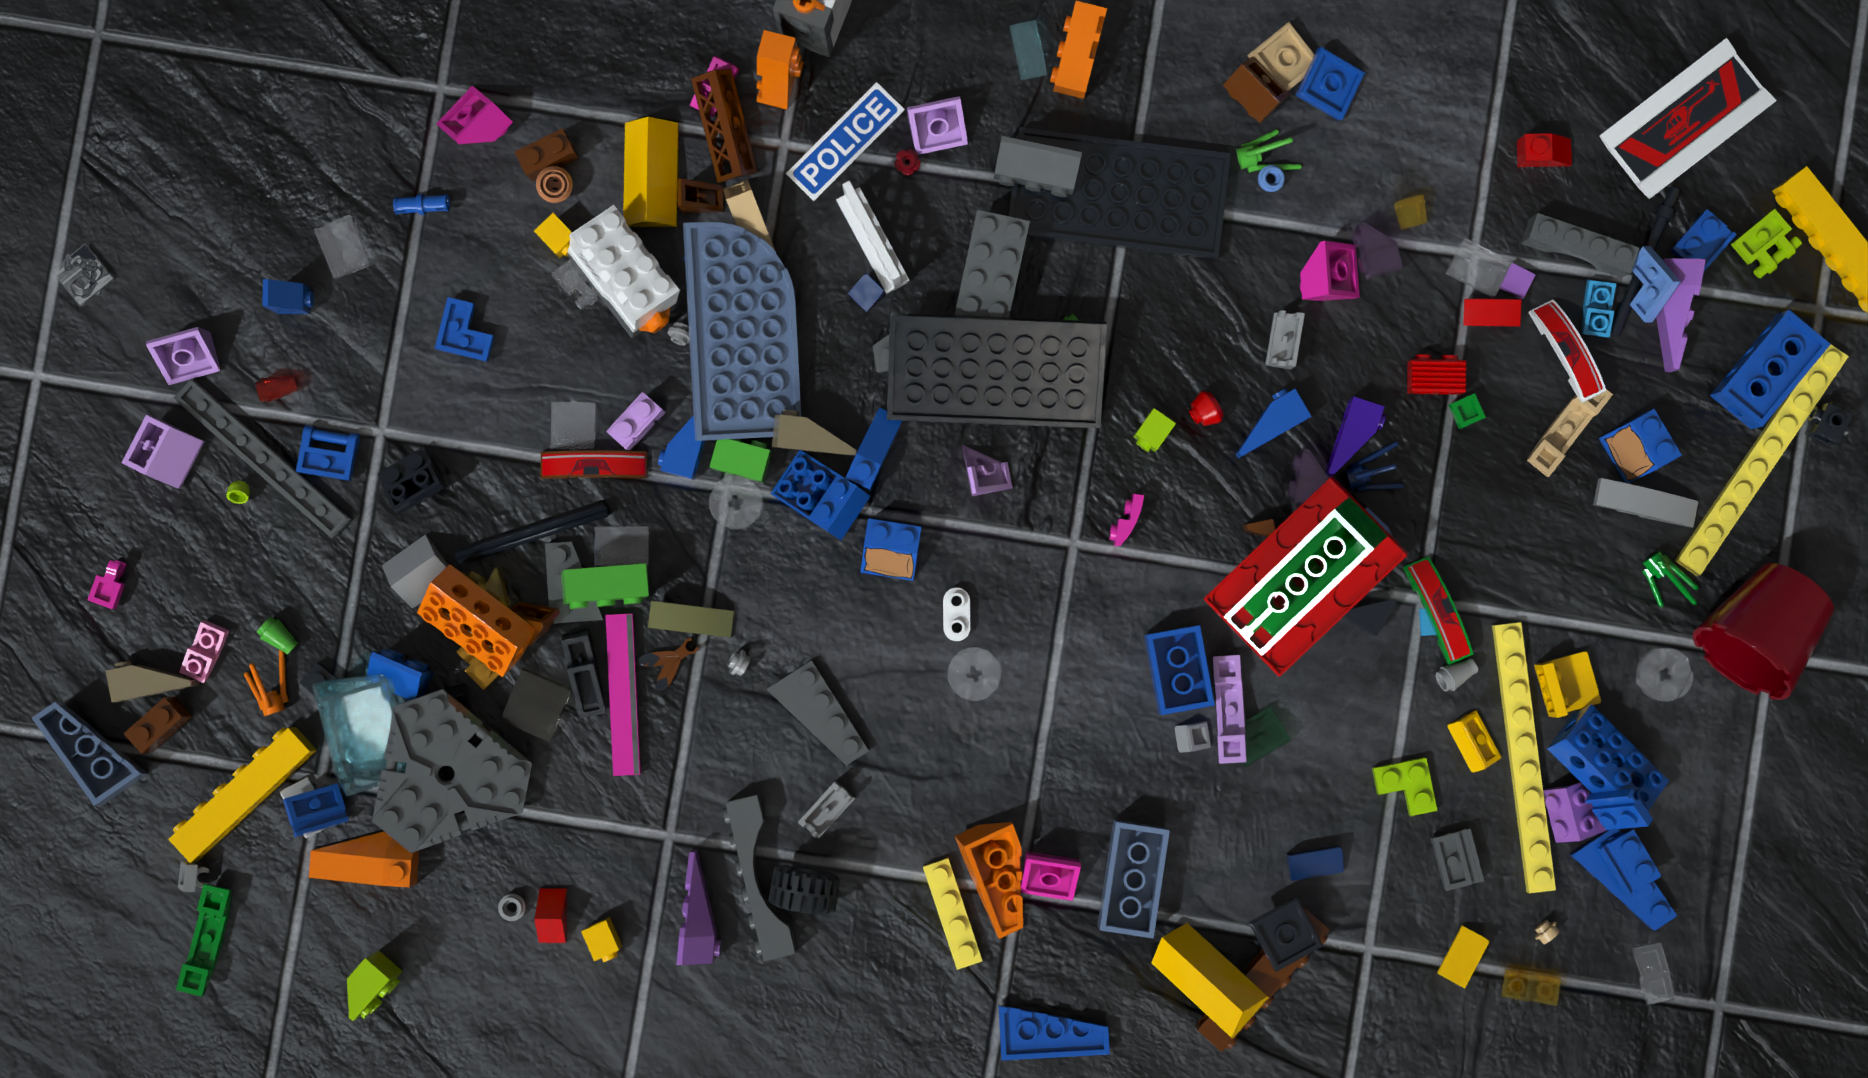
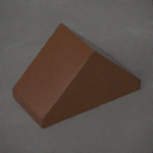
[678,178,723,213]
[510,602,560,646]

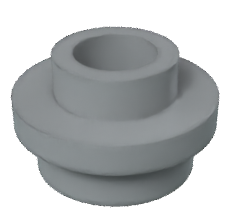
[667,322,690,345]
[727,650,751,676]
[498,894,526,921]

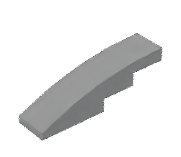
[1593,478,1698,528]

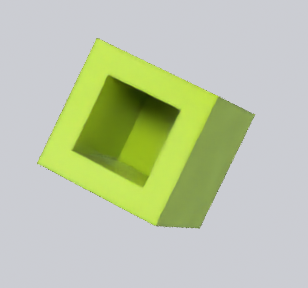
[1133,408,1176,452]

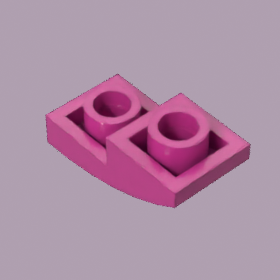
[1109,494,1144,547]

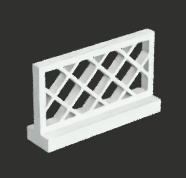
[836,181,910,294]

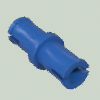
[393,193,450,215]

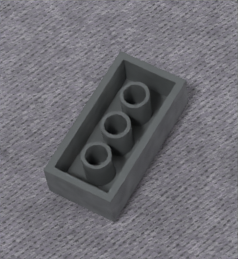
[954,210,1030,318]

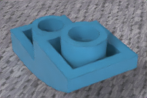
[1582,279,1616,337]

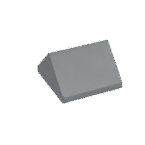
[382,534,448,609]

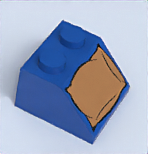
[1598,409,1682,484]
[861,518,922,581]

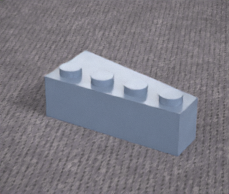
[32,702,148,806]

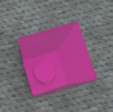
[436,86,512,144]
[1300,241,1360,301]

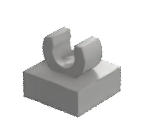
[178,861,209,892]

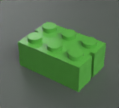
[561,563,649,609]

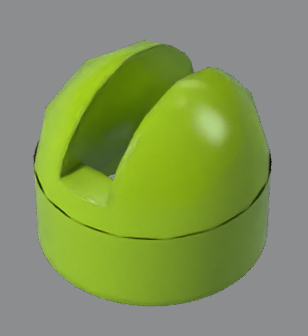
[226,480,250,504]

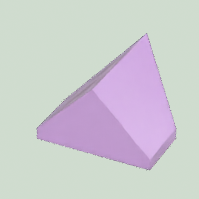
[962,445,1013,496]

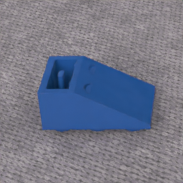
[770,450,871,540]

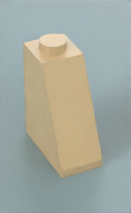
[723,179,774,249]

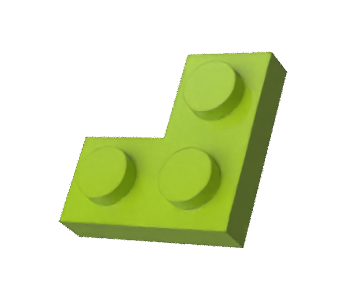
[1372,757,1437,816]

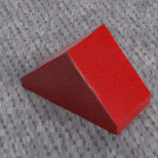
[534,888,567,943]

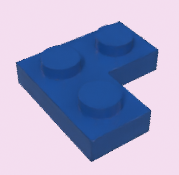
[434,297,495,362]

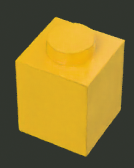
[534,213,572,258]
[581,917,623,962]

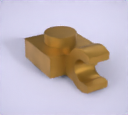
[456,647,499,690]

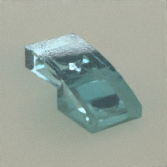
[1009,20,1047,80]

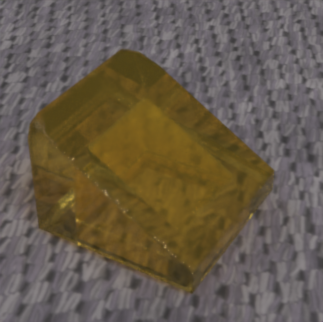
[1394,194,1427,230]

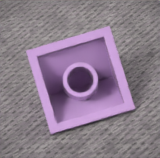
[907,96,968,155]
[146,327,220,385]

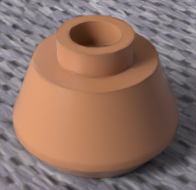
[536,166,573,203]

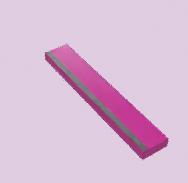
[606,614,641,776]

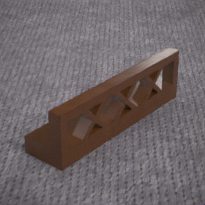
[691,69,758,183]

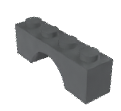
[1521,213,1639,278]

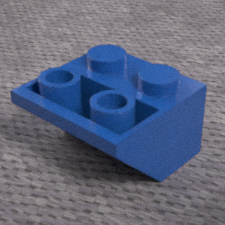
[366,649,435,700]

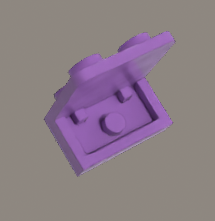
[1543,782,1607,843]

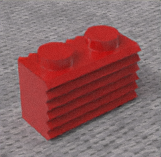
[1407,354,1466,395]

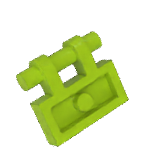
[1731,209,1802,278]

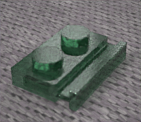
[1241,707,1291,768]

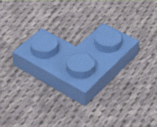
[1630,246,1681,322]

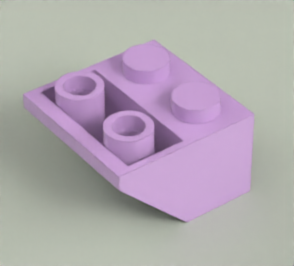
[121,415,205,489]

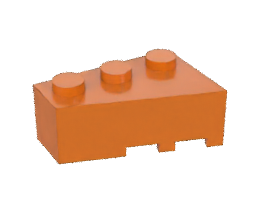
[1050,1,1107,99]
[757,30,804,109]

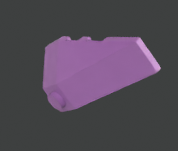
[1656,259,1705,372]
[677,849,721,965]

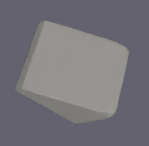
[1175,721,1211,752]

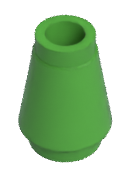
[257,616,298,655]

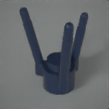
[1344,441,1404,493]

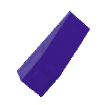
[1324,397,1386,476]

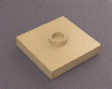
[1247,22,1315,91]

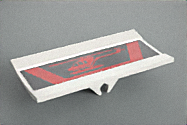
[1600,38,1777,199]

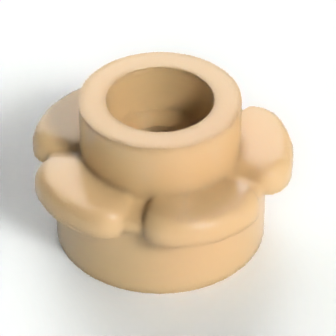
[1535,920,1560,944]

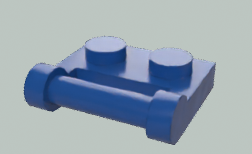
[296,425,360,481]

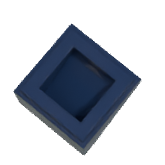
[848,273,885,313]

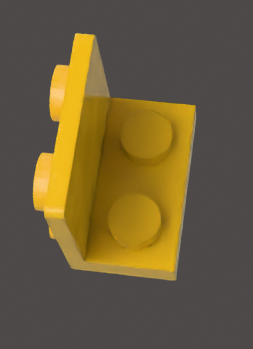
[1534,651,1601,718]

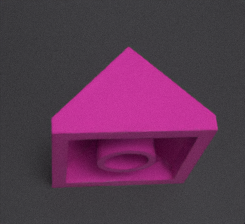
[1021,851,1081,901]

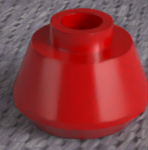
[1189,391,1224,426]

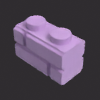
[606,392,666,451]

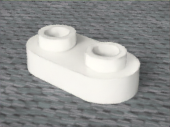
[943,588,970,641]

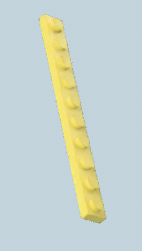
[1675,345,1849,576]
[1492,622,1556,893]

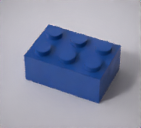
[1144,625,1215,715]

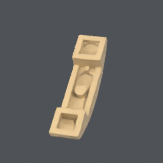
[1527,389,1613,477]

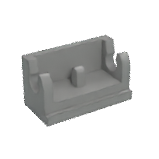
[1265,310,1305,370]
[798,780,855,838]

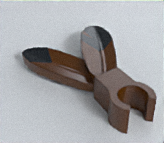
[638,638,700,691]

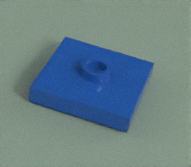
[1295,47,1365,121]

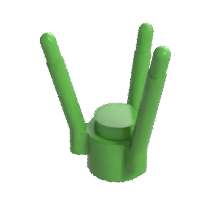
[1236,129,1302,173]

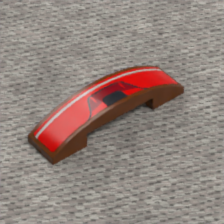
[540,450,648,479]

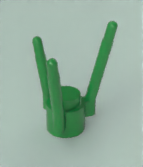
[1642,551,1699,607]

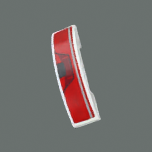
[1529,300,1606,403]

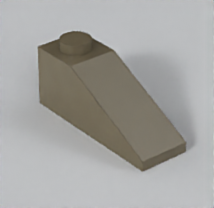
[772,410,856,455]
[106,661,200,702]

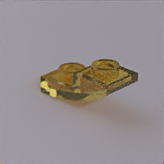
[1501,969,1561,1006]

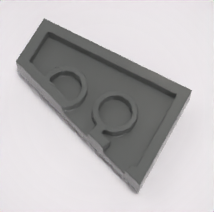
[545,542,605,623]

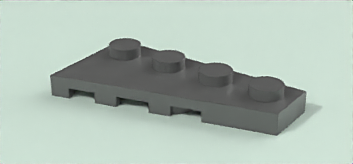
[766,660,869,766]

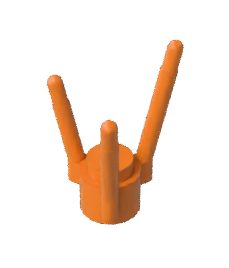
[244,650,289,716]

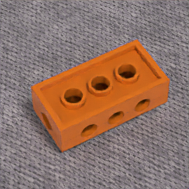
[417,564,536,677]

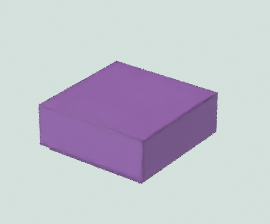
[1498,263,1535,299]

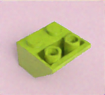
[347,950,403,1021]

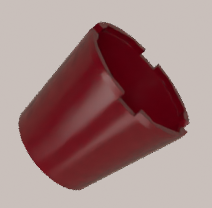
[1693,563,1834,700]

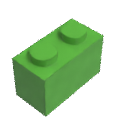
[710,439,772,483]

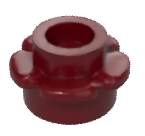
[894,149,921,175]

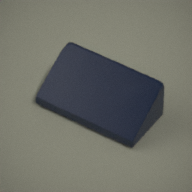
[1286,845,1344,881]

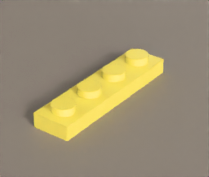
[923,858,982,970]

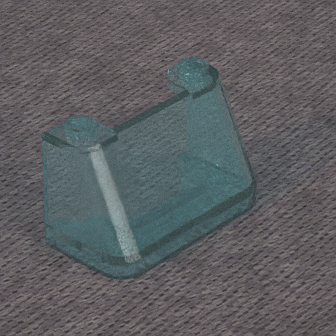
[313,674,407,796]

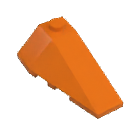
[955,822,1023,939]
[309,831,419,888]

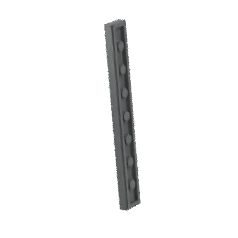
[174,378,352,539]

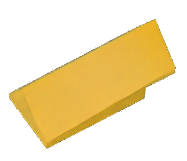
[623,117,679,227]
[1152,923,1269,1039]

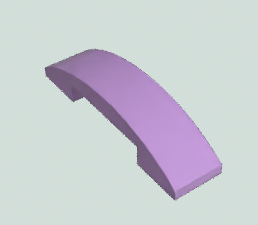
[1213,655,1247,764]

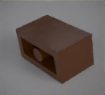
[1223,56,1290,123]
[515,128,579,182]
[124,696,192,754]

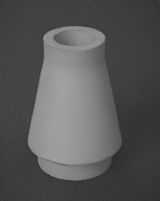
[1436,658,1478,692]

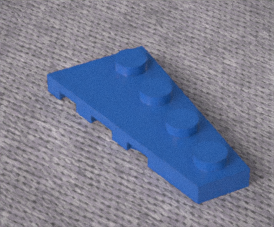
[1569,829,1677,931]
[998,1004,1110,1061]

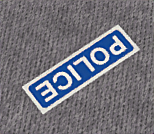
[786,82,905,201]

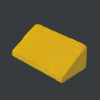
[1448,710,1501,772]
[1437,925,1489,988]

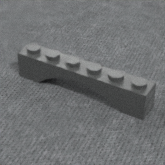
[723,793,797,961]

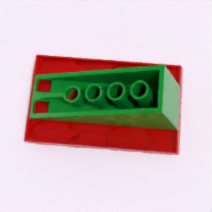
[1203,476,1409,677]

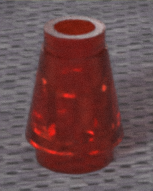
[255,376,298,404]

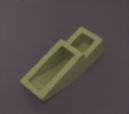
[648,601,735,638]

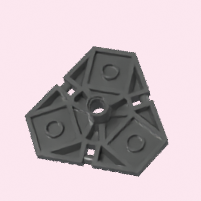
[372,689,532,853]

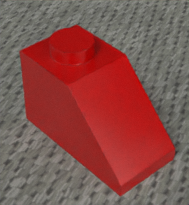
[1517,133,1572,167]

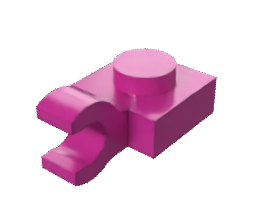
[87,560,127,609]

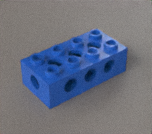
[1710,310,1831,429]
[1547,704,1669,811]

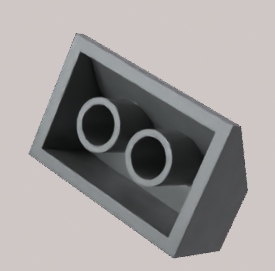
[994,136,1082,197]

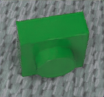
[1448,393,1486,429]

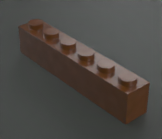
[1194,906,1330,1052]

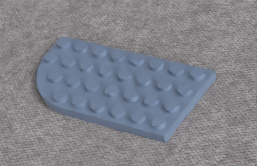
[683,222,801,441]

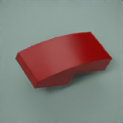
[1463,299,1522,326]

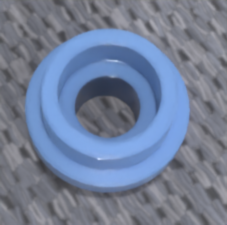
[1258,165,1285,192]

